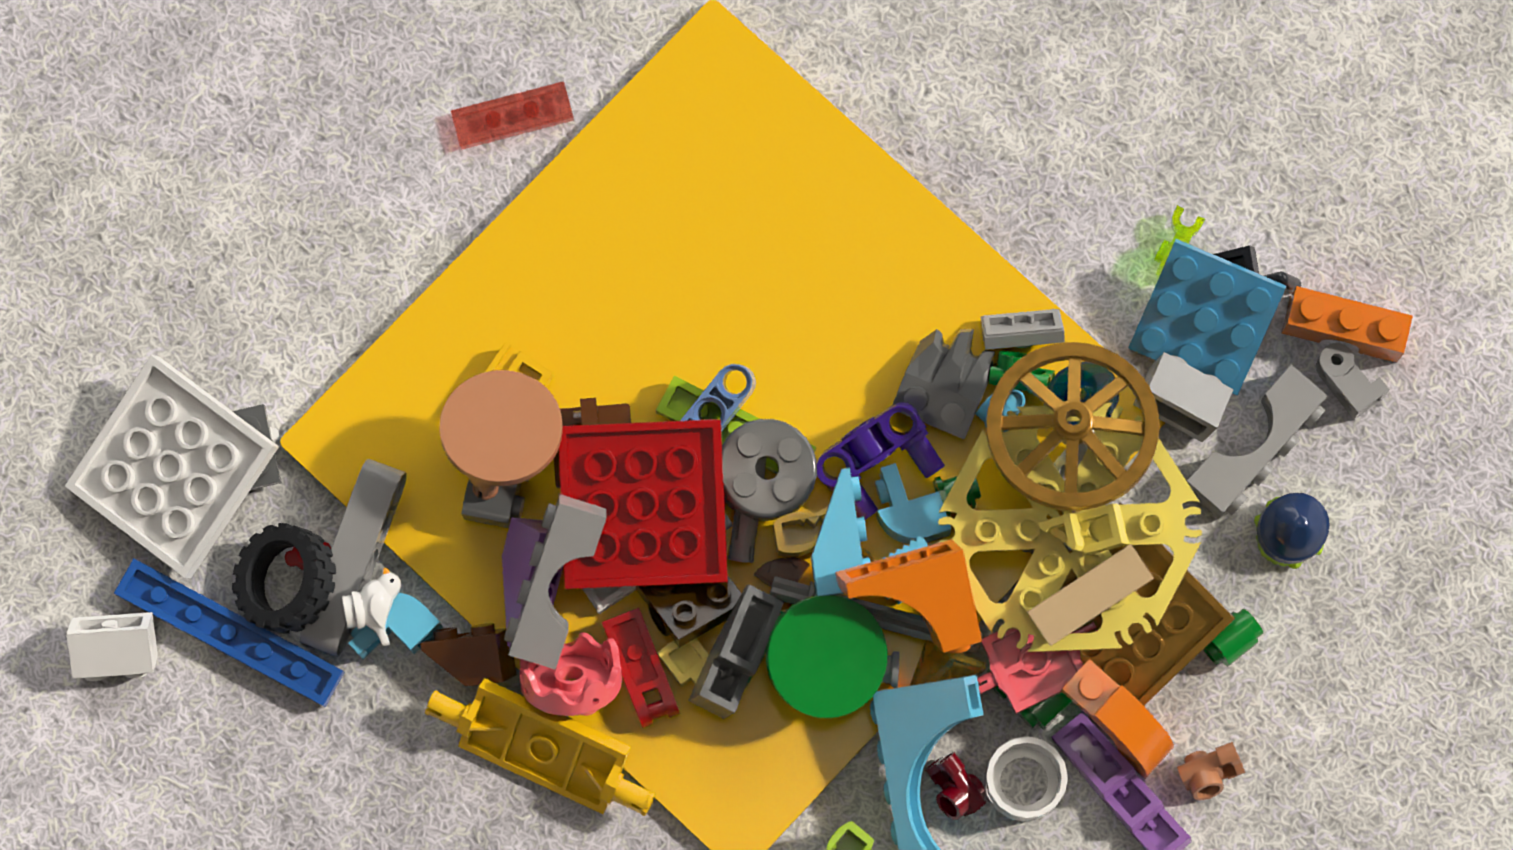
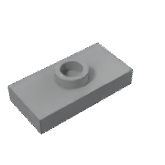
[980,309,1065,350]

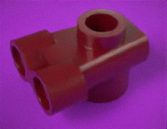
[925,752,987,820]

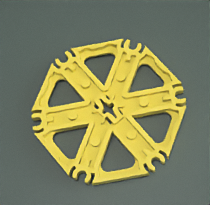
[938,403,1202,652]

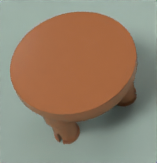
[440,370,562,500]

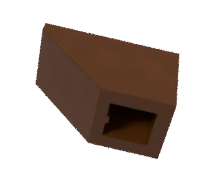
[420,623,517,686]

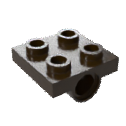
[636,576,742,648]

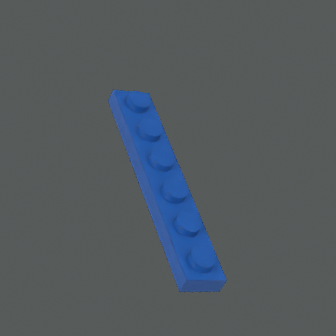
[114,558,345,707]

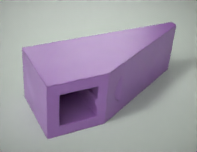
[502,518,564,647]

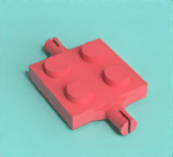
[977,622,1098,714]

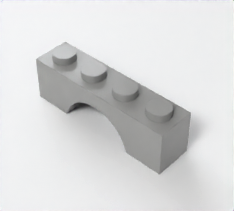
[1187,364,1327,519]
[504,494,606,670]

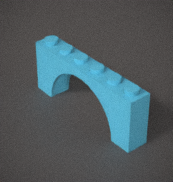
[870,675,983,850]

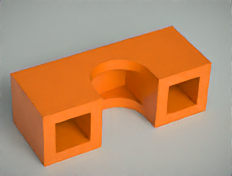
[1281,286,1413,363]

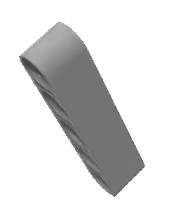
[299,459,407,657]

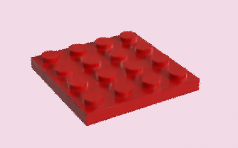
[559,419,728,589]

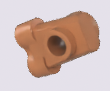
[1177,742,1246,800]

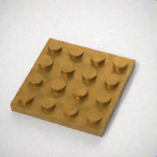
[1061,502,1235,706]

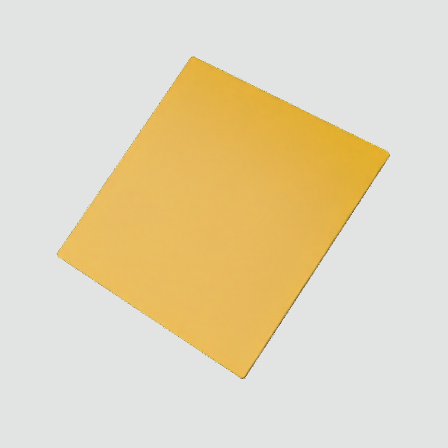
[280,0,1165,850]

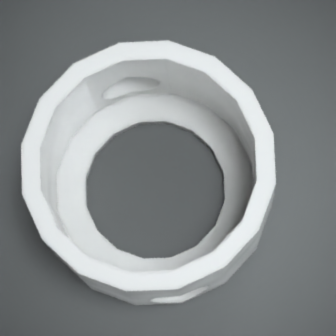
[984,736,1068,822]

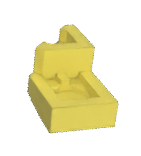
[1039,503,1129,555]

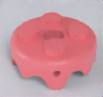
[520,632,622,716]

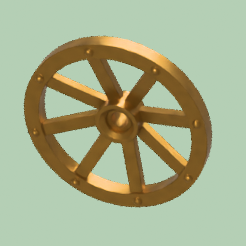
[986,342,1159,511]

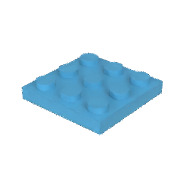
[1128,239,1286,396]

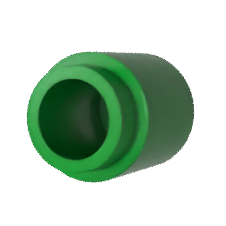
[1203,608,1264,667]

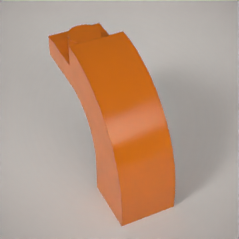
[1061,659,1174,779]

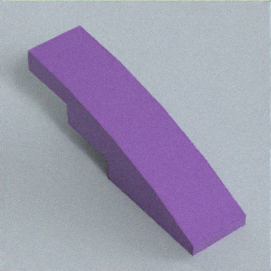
[1052,712,1192,850]

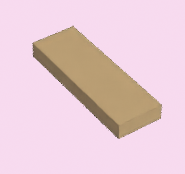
[1028,544,1154,646]

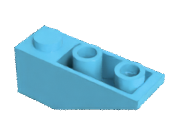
[811,468,870,596]

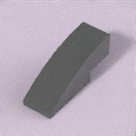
[688,584,784,719]

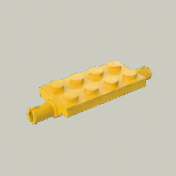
[424,678,656,817]

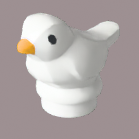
[342,568,401,647]

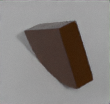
[754,557,810,588]

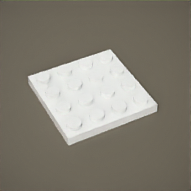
[65,355,279,578]

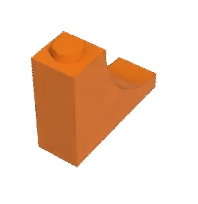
[835,539,982,654]

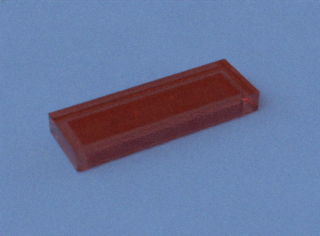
[451,81,574,150]

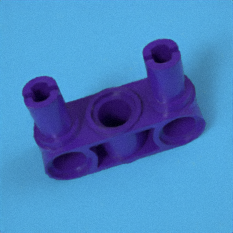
[817,403,945,520]

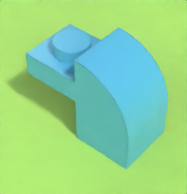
[875,463,951,544]
[348,593,443,659]

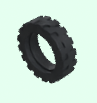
[232,523,336,634]

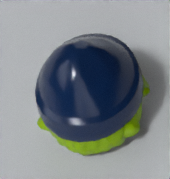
[1254,493,1330,569]

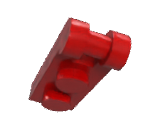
[602,608,680,728]

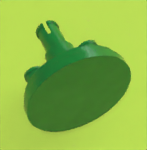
[766,595,888,718]

